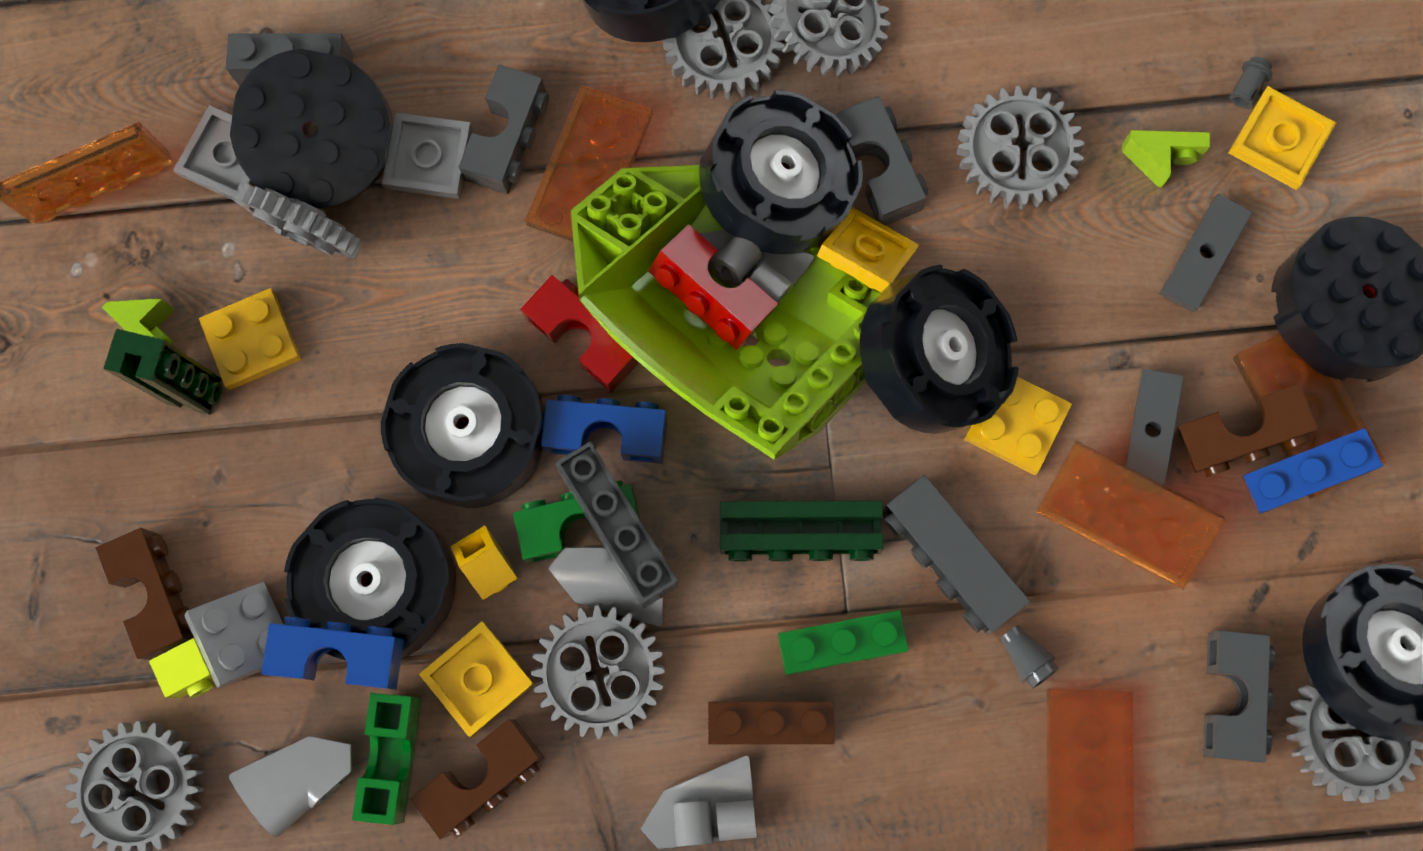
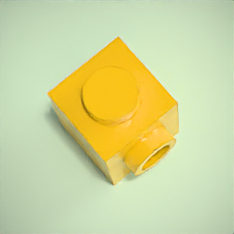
[450,525,518,600]

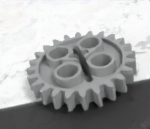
[663,0,785,100]
[768,0,890,77]
[956,86,1085,211]
[235,184,363,259]
[531,603,665,739]
[1286,678,1423,803]
[66,721,205,851]

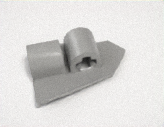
[700,230,814,304]
[548,545,663,626]
[229,736,352,837]
[640,756,757,849]

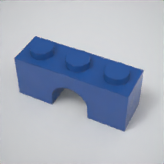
[541,395,667,464]
[1243,428,1383,515]
[261,617,404,690]

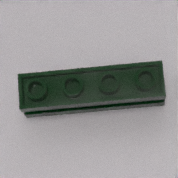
[103,329,222,415]
[720,501,883,562]

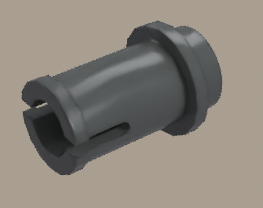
[1229,57,1272,109]

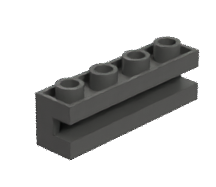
[555,441,678,609]
[884,475,1030,635]

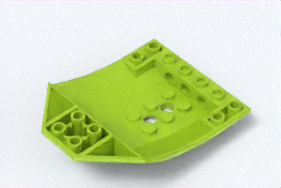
[571,165,881,460]

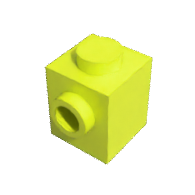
[149,638,214,699]

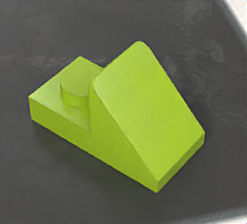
[1122,130,1210,188]
[101,299,175,345]

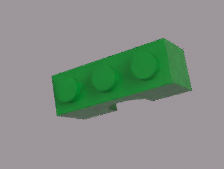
[513,481,641,564]
[777,610,909,676]
[352,693,422,825]

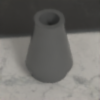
[1000,625,1059,689]

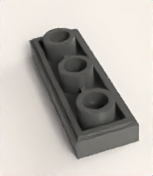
[1159,193,1253,313]
[1121,369,1184,494]

